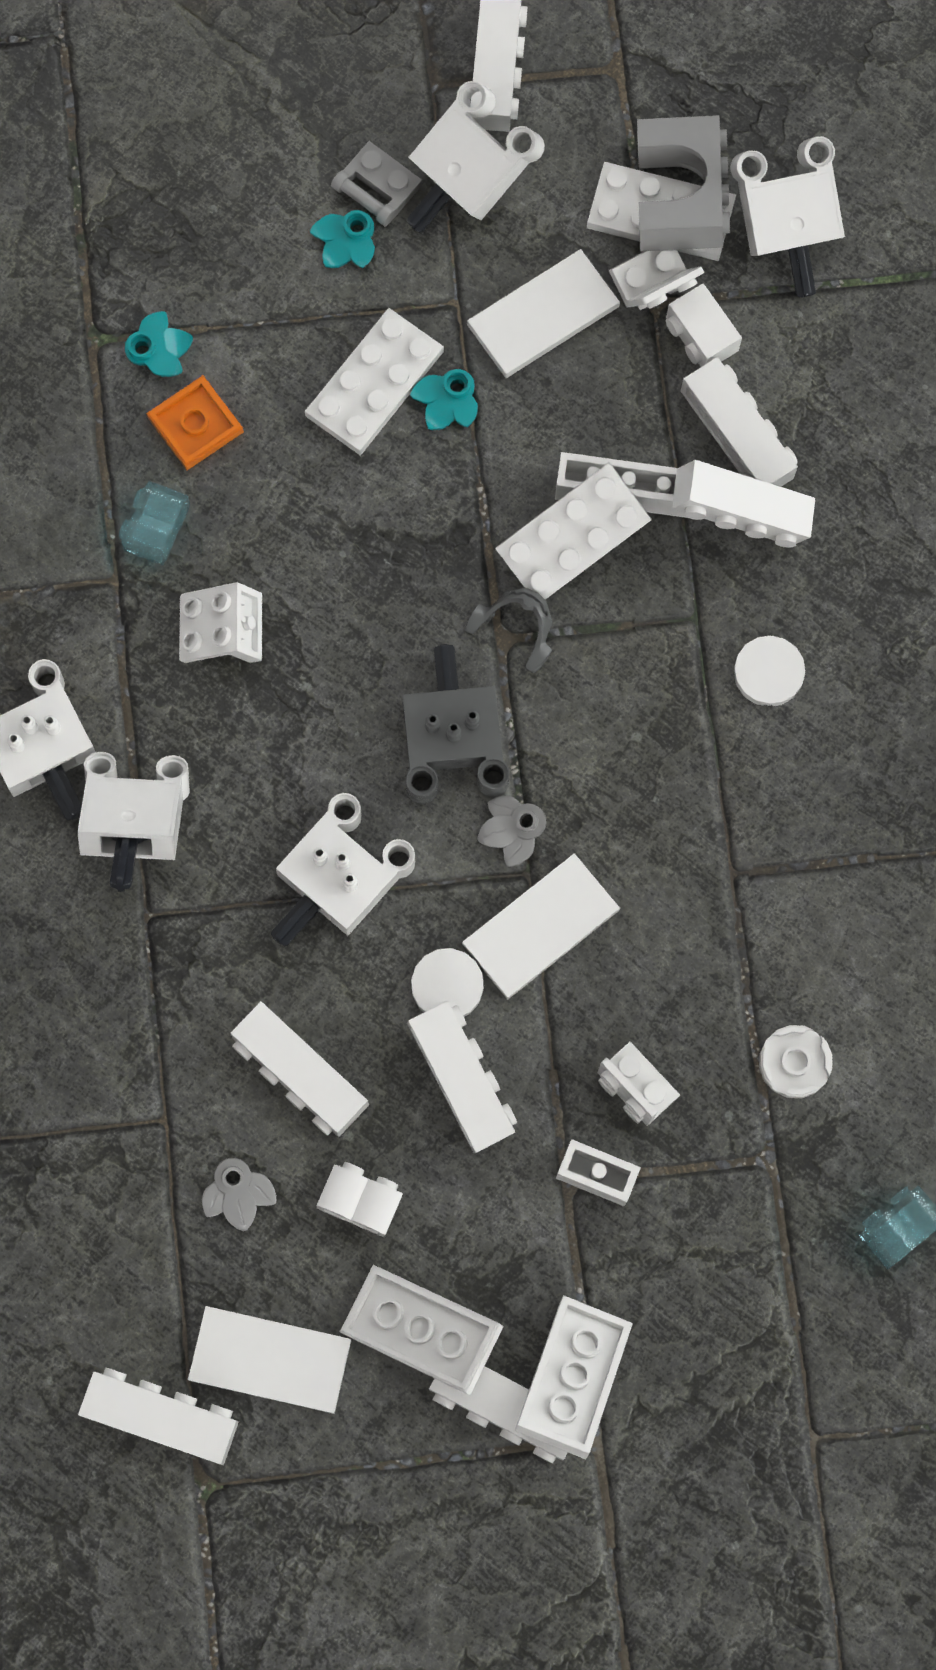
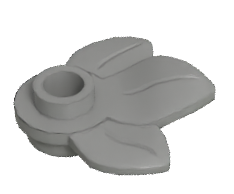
[477,795,546,867]
[202,1158,276,1231]

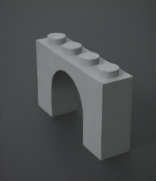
[637,115,730,251]

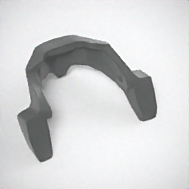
[465,588,552,673]

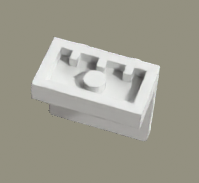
[609,250,704,310]
[179,582,262,663]
[597,1042,680,1126]

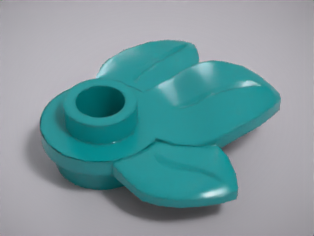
[310,210,375,268]
[125,311,193,377]
[410,369,478,430]

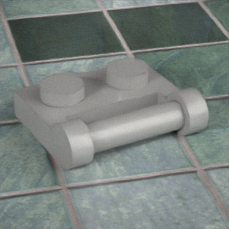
[331,141,422,227]

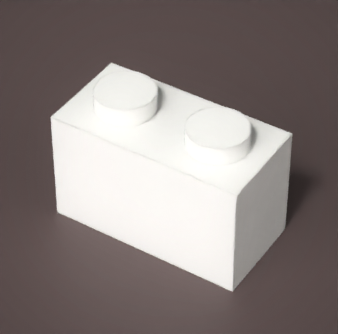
[666,283,742,367]
[556,1139,641,1206]

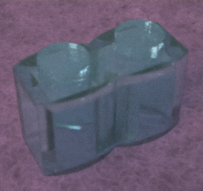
[119,481,190,565]
[859,1186,936,1270]

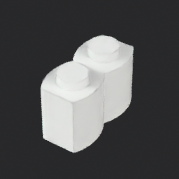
[317,1162,403,1237]

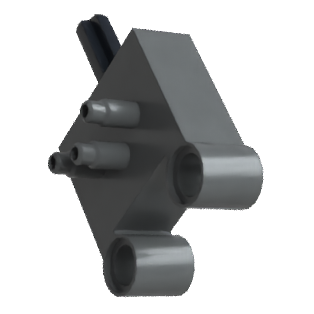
[403,644,510,804]

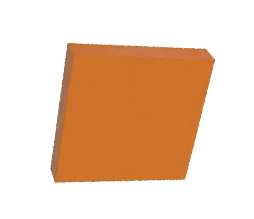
[146,375,244,470]

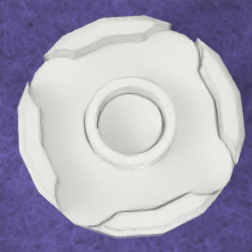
[734,636,805,706]
[411,948,484,1017]
[759,1025,832,1098]

